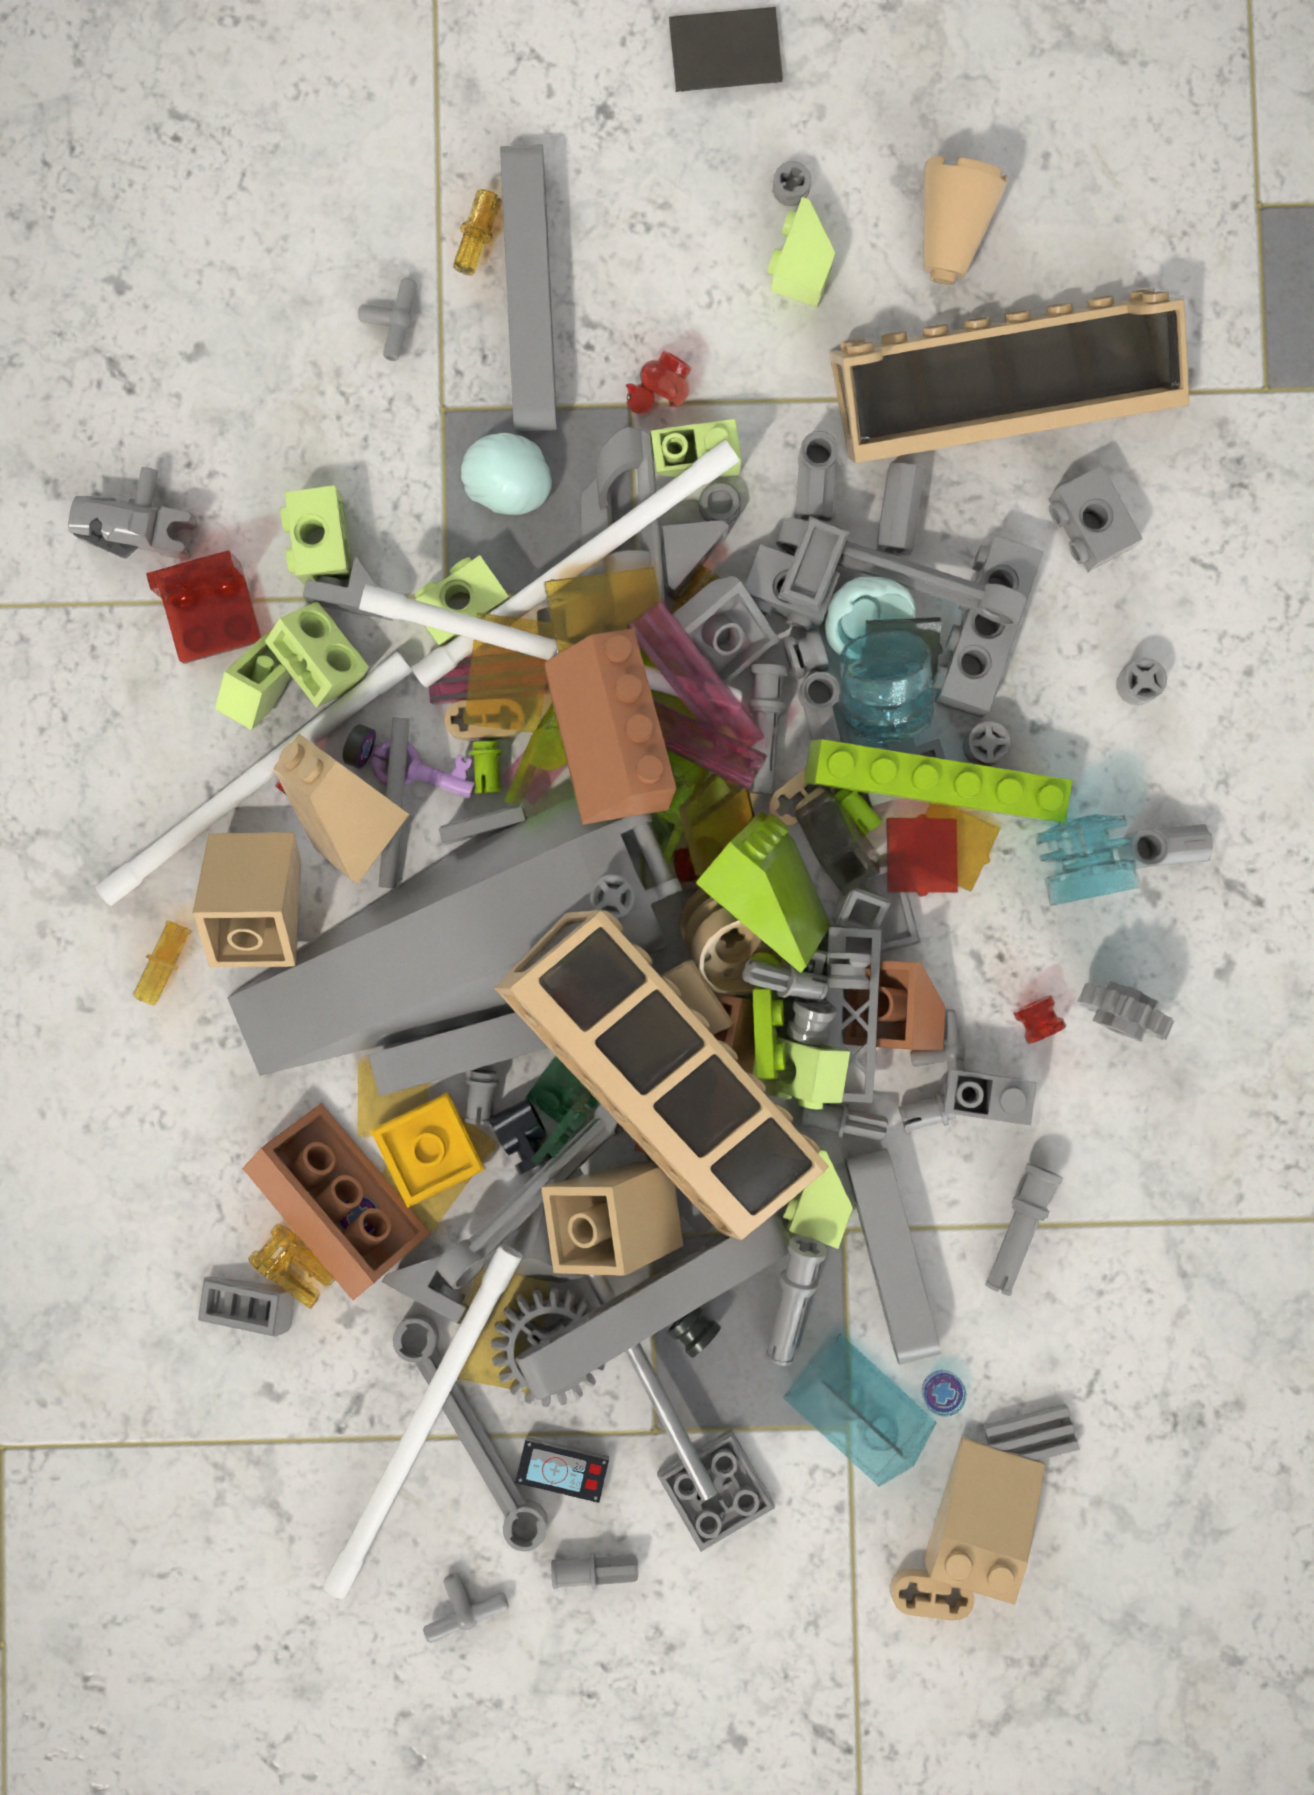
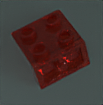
[146,550,261,664]

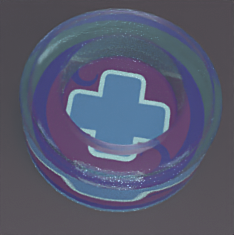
[921,1370,967,1417]

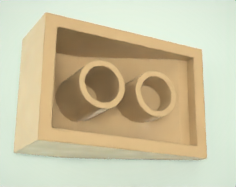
[923,1436,1045,1605]

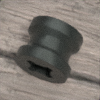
[667,1306,721,1358]

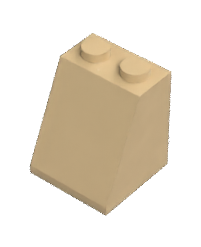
[273,734,409,884]
[192,832,301,967]
[541,1161,684,1276]

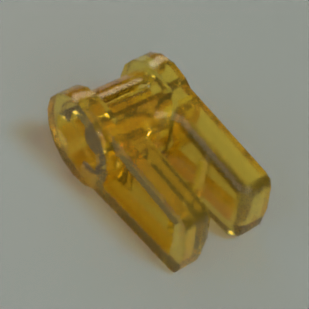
[248,1224,335,1309]

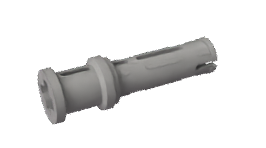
[746,664,790,795]
[985,1163,1063,1296]
[766,1236,827,1366]

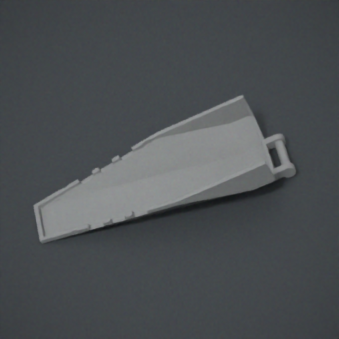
[227,798,683,1076]

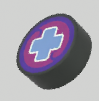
[342,724,376,769]

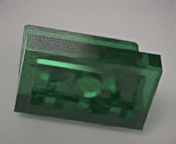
[525,1056,598,1166]

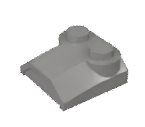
[668,575,780,686]

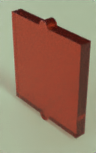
[886,814,958,897]

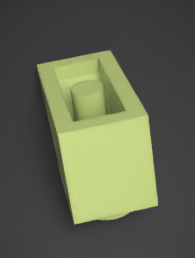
[215,631,292,730]

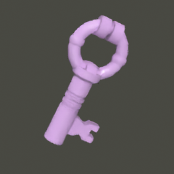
[369,739,475,799]

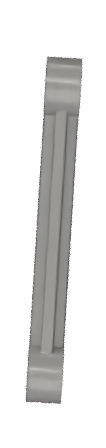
[776,518,1027,626]
[436,1104,625,1290]
[393,1314,548,1552]

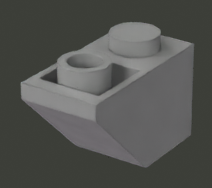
[943,1069,1037,1126]

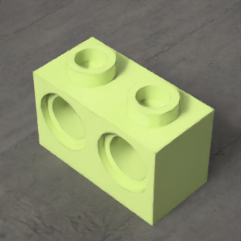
[265,601,369,708]

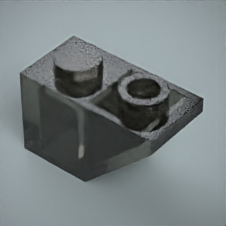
[795,789,880,895]

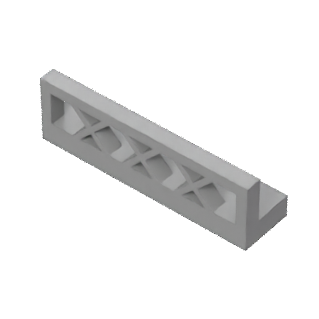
[825,927,881,1103]

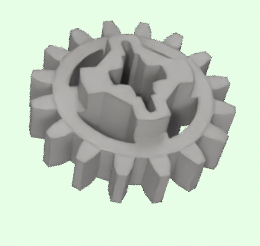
[1077,981,1174,1042]

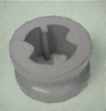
[773,161,811,207]

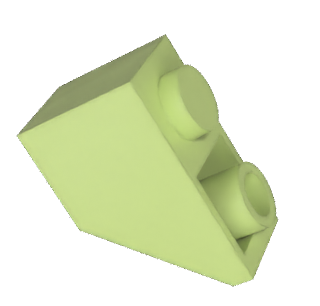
[767,197,835,307]
[651,419,741,478]
[782,1147,853,1249]

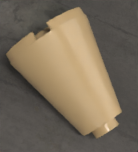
[923,156,1009,285]

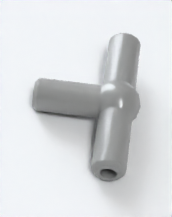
[358,278,417,361]
[910,1009,965,1073]
[423,1573,509,1643]

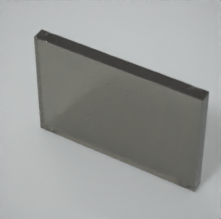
[669,7,783,92]

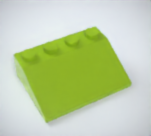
[696,811,831,973]

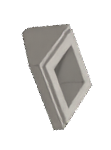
[831,879,892,939]

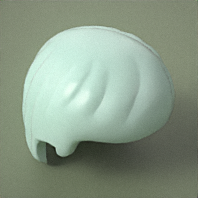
[461,433,552,515]
[825,576,916,659]

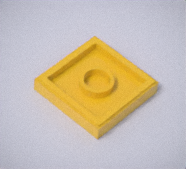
[370,1092,486,1208]

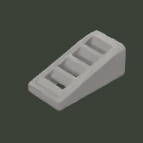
[198,1277,295,1337]

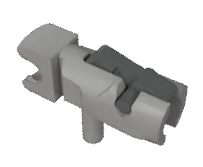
[68,467,197,560]

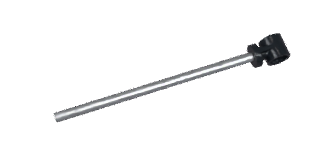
[489,1098,717,1501]

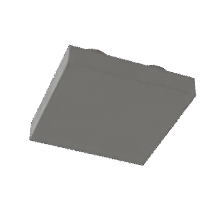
[657,1429,775,1552]

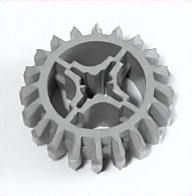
[491,1286,605,1407]

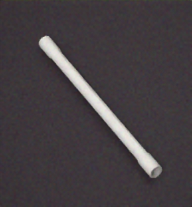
[411,440,740,688]
[359,584,742,715]
[95,651,413,906]
[323,1244,523,1599]

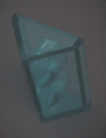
[783,1333,937,1487]

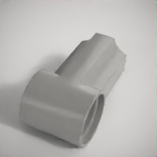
[795,431,838,521]
[798,672,851,744]
[1118,824,1213,869]

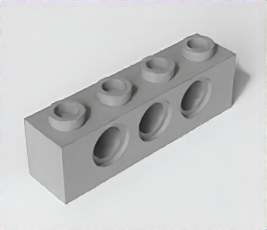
[932,535,1044,718]

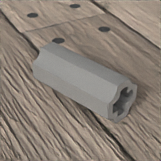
[876,462,925,556]

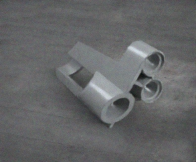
[537,427,665,645]

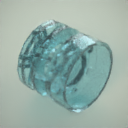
[839,630,934,743]
[1035,814,1141,906]

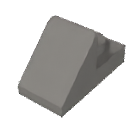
[303,555,393,621]
[382,1255,470,1324]

